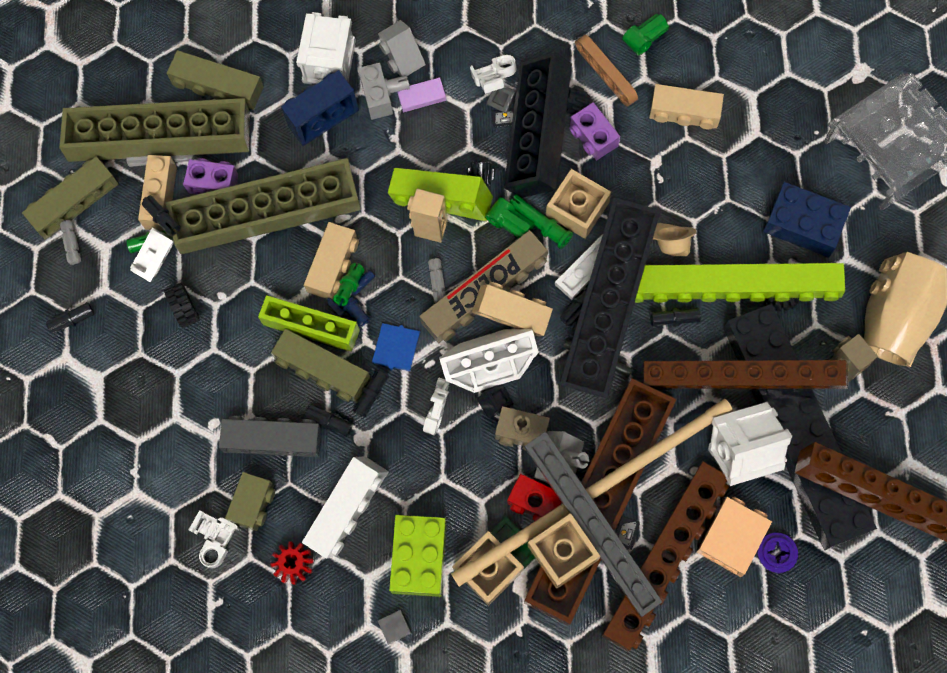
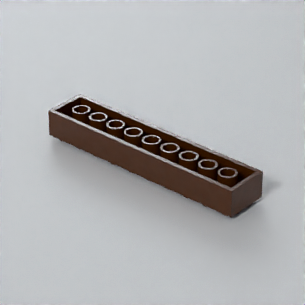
[524,379,677,626]

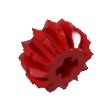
[271,541,314,585]

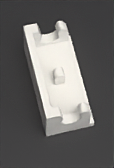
[130,227,174,282]

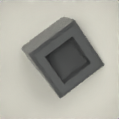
[487,85,516,113]

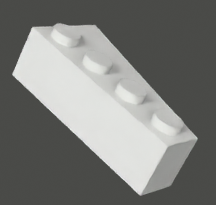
[302,456,389,559]

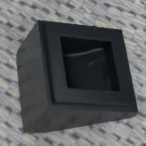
[477,384,514,419]

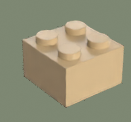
[546,169,611,239]
[528,513,600,589]
[452,531,524,606]

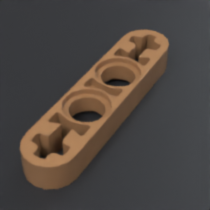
[575,34,638,106]

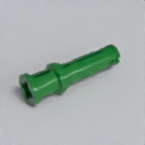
[510,194,573,249]

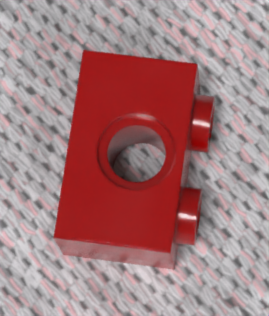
[507,474,562,521]

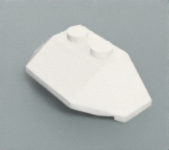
[439,329,538,393]

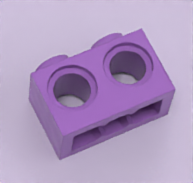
[569,102,620,161]
[183,158,238,195]

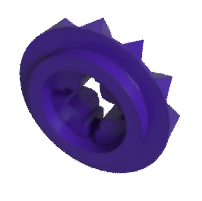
[757,533,798,574]

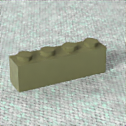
[167,50,264,110]
[22,156,119,240]
[271,329,371,403]

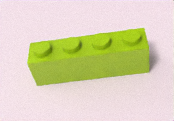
[258,295,360,352]

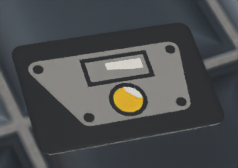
[491,108,514,127]
[616,516,640,550]

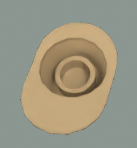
[653,223,697,256]

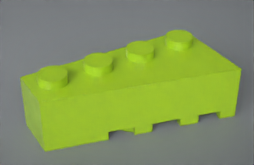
[388,168,493,222]

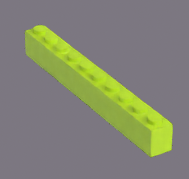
[635,263,845,303]

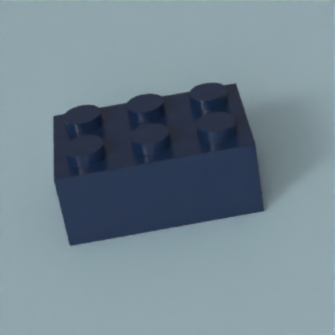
[281,70,359,146]
[763,182,851,258]

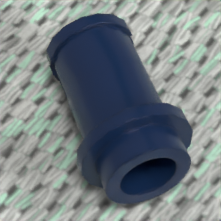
[343,297,370,328]

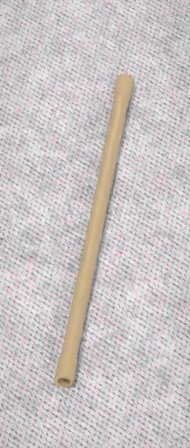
[451,399,733,587]

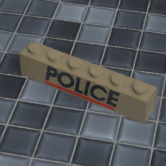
[419,230,548,344]

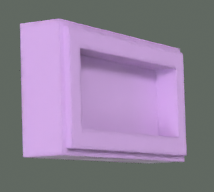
[397,78,446,112]

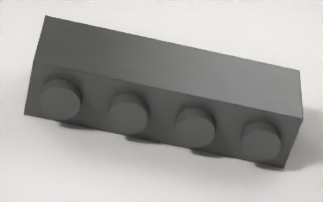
[219,416,322,457]

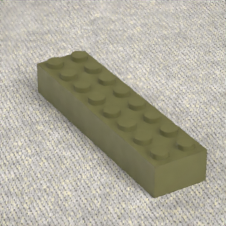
[59,98,250,162]
[166,158,361,254]

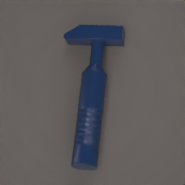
[328,270,375,317]

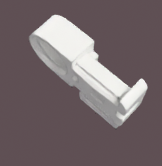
[470,55,517,94]
[423,377,449,436]
[189,510,240,568]

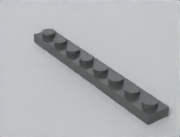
[524,432,662,617]

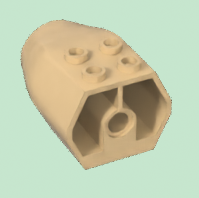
[864,252,947,367]

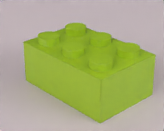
[389,515,447,597]

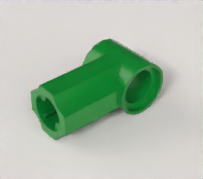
[622,14,669,56]
[485,198,534,239]

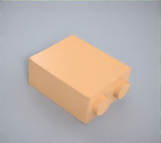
[696,497,772,577]

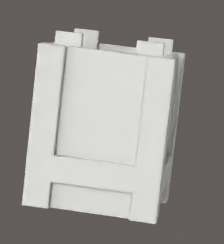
[296,12,356,84]
[708,402,792,486]

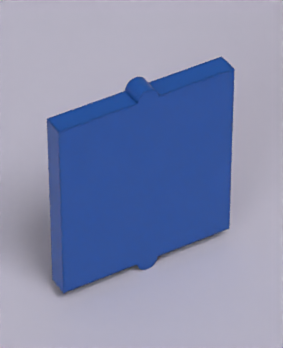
[372,323,420,371]

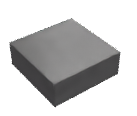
[378,610,411,645]

